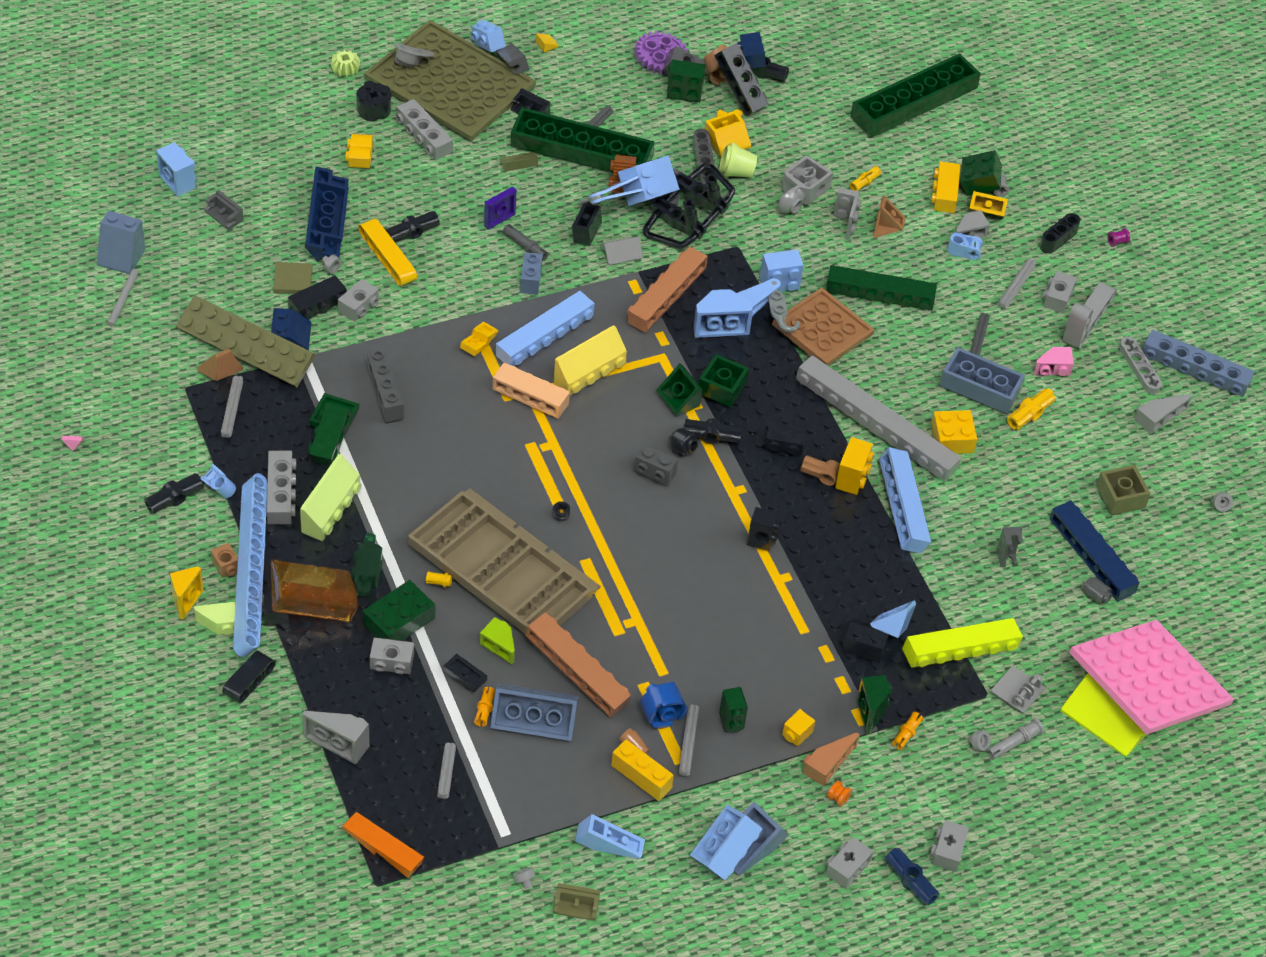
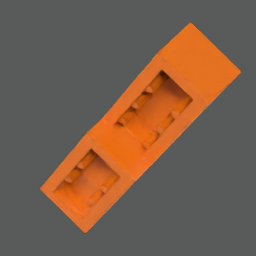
[342,812,424,878]

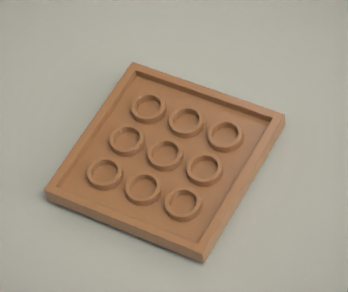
[772,288,875,366]

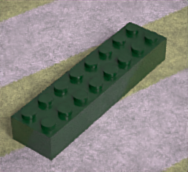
[850,53,981,137]
[511,107,655,173]

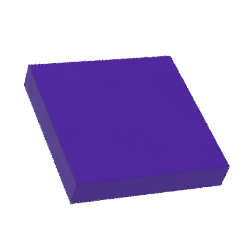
[484,186,517,229]

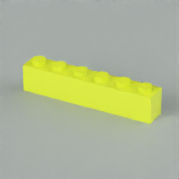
[902,618,1023,668]

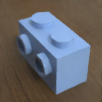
[471,20,506,52]

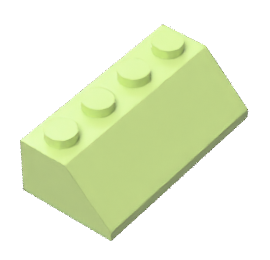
[300,454,362,541]

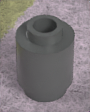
[1082,577,1113,605]

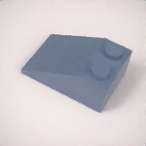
[734,802,789,876]

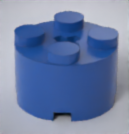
[640,682,687,728]

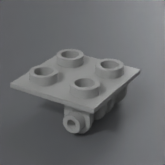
[990,665,1046,714]

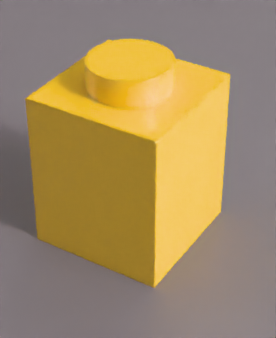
[782,709,815,747]

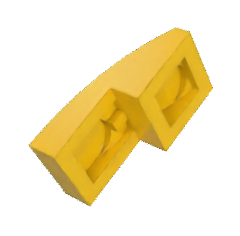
[460,322,498,356]

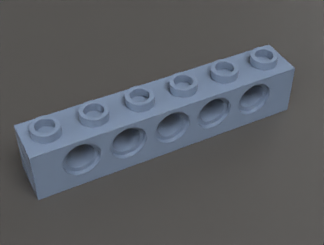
[1142,329,1255,397]

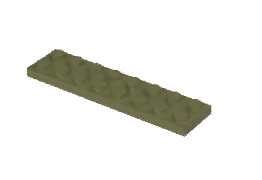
[176,295,316,387]

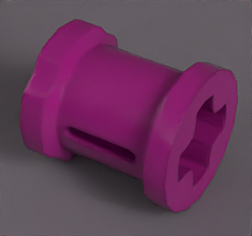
[1107,228,1130,247]

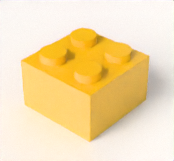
[931,410,977,454]
[835,437,874,495]

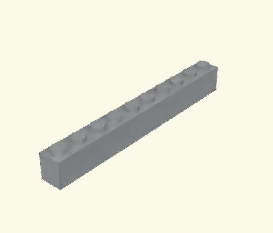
[796,355,962,482]

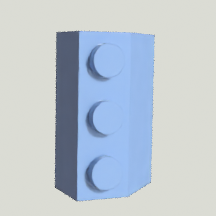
[690,805,762,880]

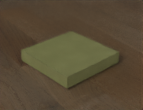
[273,262,313,294]

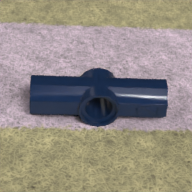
[885,848,940,906]

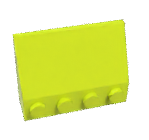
[1060,673,1146,757]

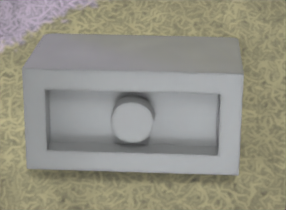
[600,236,643,265]

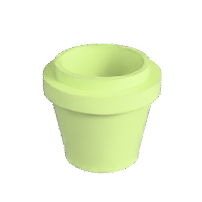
[719,142,757,178]

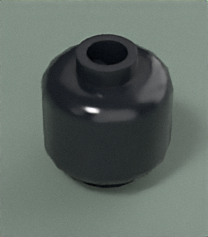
[670,428,698,456]

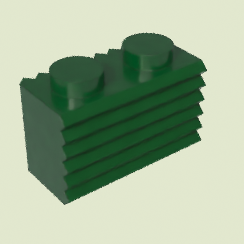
[719,687,748,732]

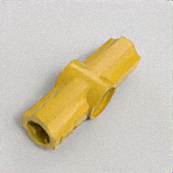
[1006,388,1056,430]

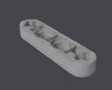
[1119,337,1162,394]

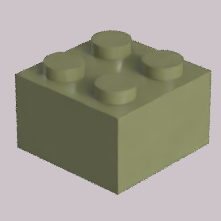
[1096,465,1150,515]

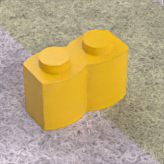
[345,134,373,168]

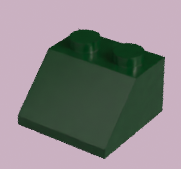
[857,675,892,734]

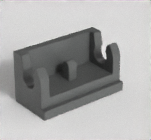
[496,43,530,74]
[205,190,244,230]
[997,527,1023,567]

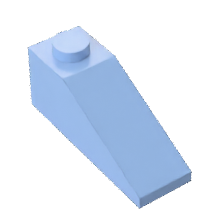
[575,814,645,859]

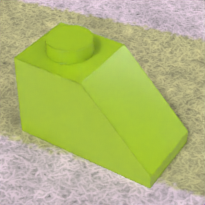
[480,617,515,664]

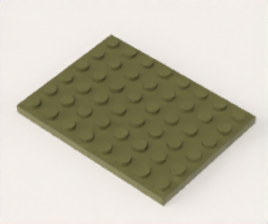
[364,20,536,141]

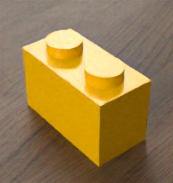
[969,191,1008,217]

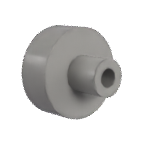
[322,255,341,274]
[1212,491,1233,512]
[969,730,991,751]
[513,867,535,888]

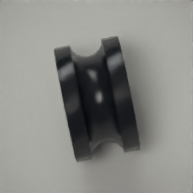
[553,501,570,521]

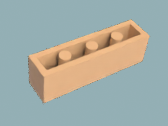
[493,363,570,419]

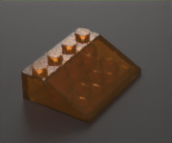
[271,560,357,622]

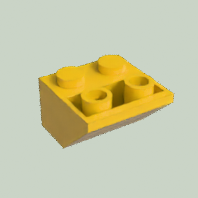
[705,110,751,157]

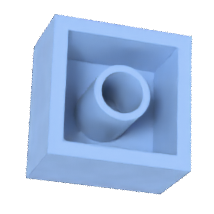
[156,142,197,197]
[760,249,804,292]

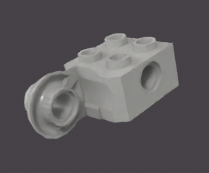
[778,155,833,213]

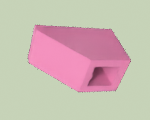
[1034,347,1074,376]

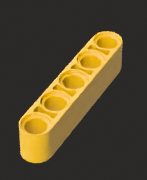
[358,218,417,286]

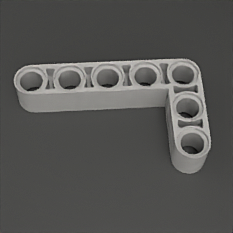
[1062,282,1117,349]

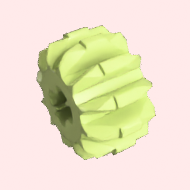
[331,50,360,78]

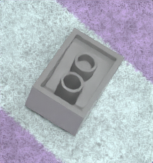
[302,711,370,764]

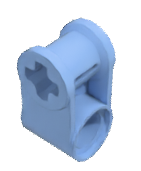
[947,233,983,260]
[201,464,236,498]

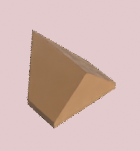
[873,196,906,238]
[197,349,244,381]

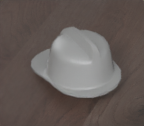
[394,43,434,67]

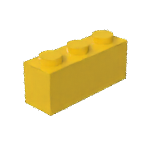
[931,161,961,213]
[611,740,674,801]

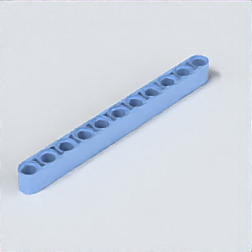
[233,473,268,657]

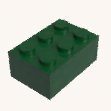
[363,579,435,641]

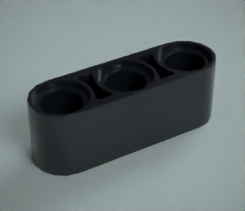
[1040,213,1081,254]
[222,650,276,704]

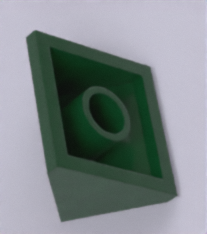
[656,363,702,416]

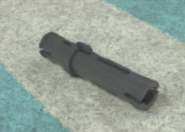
[503,224,549,262]

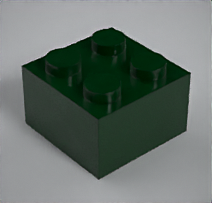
[667,59,706,103]
[960,150,1002,196]
[699,354,749,407]

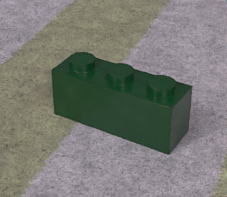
[308,403,351,466]

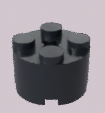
[356,81,391,122]

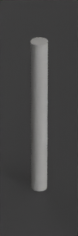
[107,269,139,327]

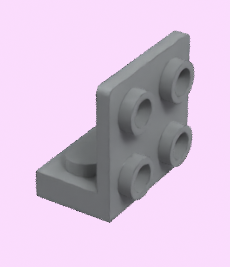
[834,187,861,240]

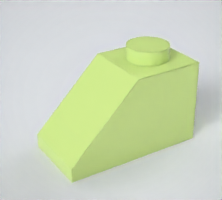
[194,602,235,635]

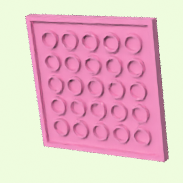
[1069,620,1234,735]

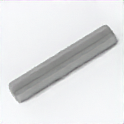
[438,742,456,799]

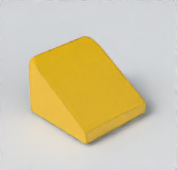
[536,33,559,52]

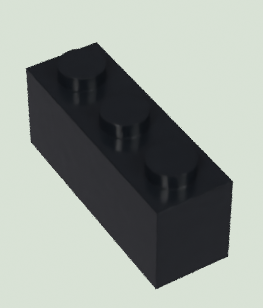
[288,275,347,320]

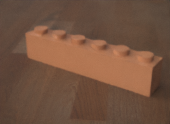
[627,246,708,333]
[525,612,631,718]

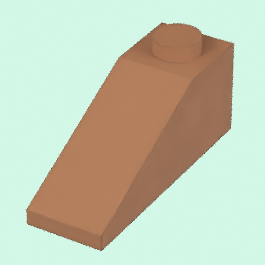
[803,732,860,786]

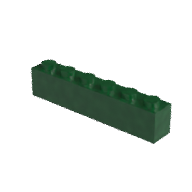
[826,265,937,311]

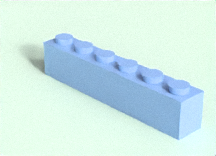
[496,291,595,366]
[879,447,931,553]

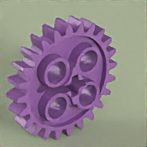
[634,30,689,75]

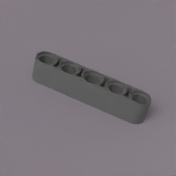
[693,129,718,186]

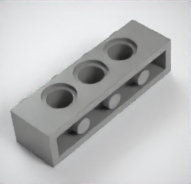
[396,99,453,160]
[267,451,296,524]

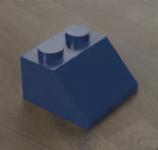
[271,308,312,351]

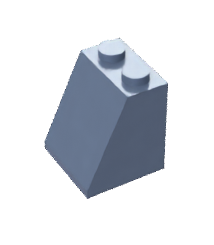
[97,211,146,274]

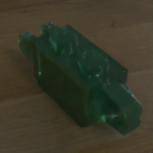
[351,532,383,596]

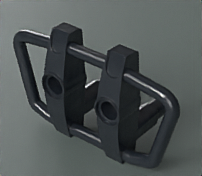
[643,163,736,249]

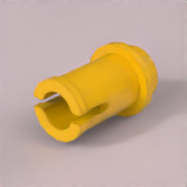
[426,571,452,588]

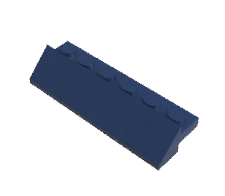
[305,166,349,262]

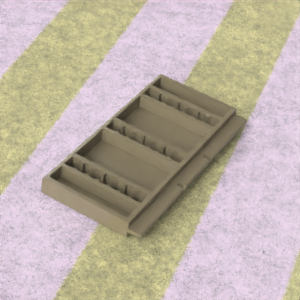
[408,488,601,634]

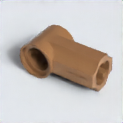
[801,456,840,486]

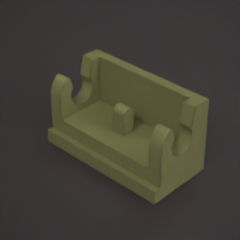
[553,883,601,921]

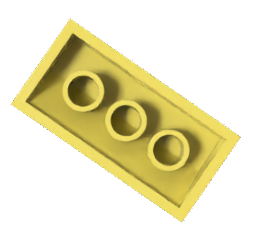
[554,325,627,395]

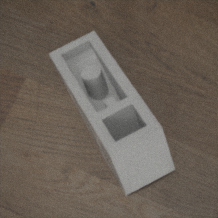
[1135,394,1192,434]

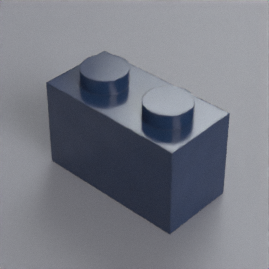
[737,32,766,68]

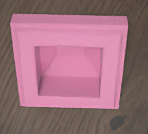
[62,436,85,451]

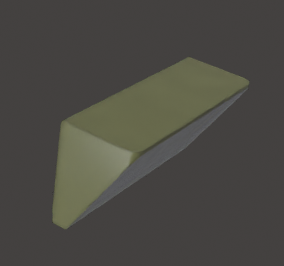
[500,152,538,172]

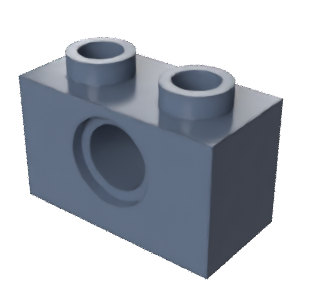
[520,252,543,295]

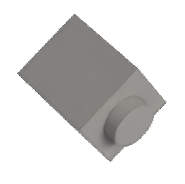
[955,210,990,238]

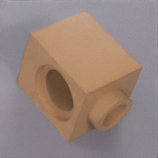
[211,543,238,578]

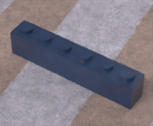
[1049,500,1140,602]

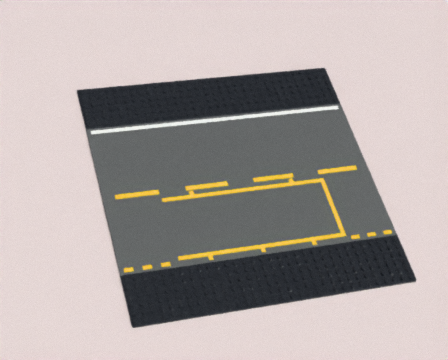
[185,247,987,887]

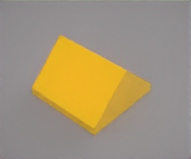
[170,566,204,620]

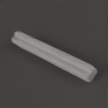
[998,258,1036,309]
[221,376,243,438]
[679,704,699,777]

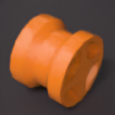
[827,781,852,807]

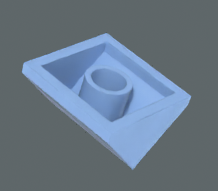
[870,600,916,638]

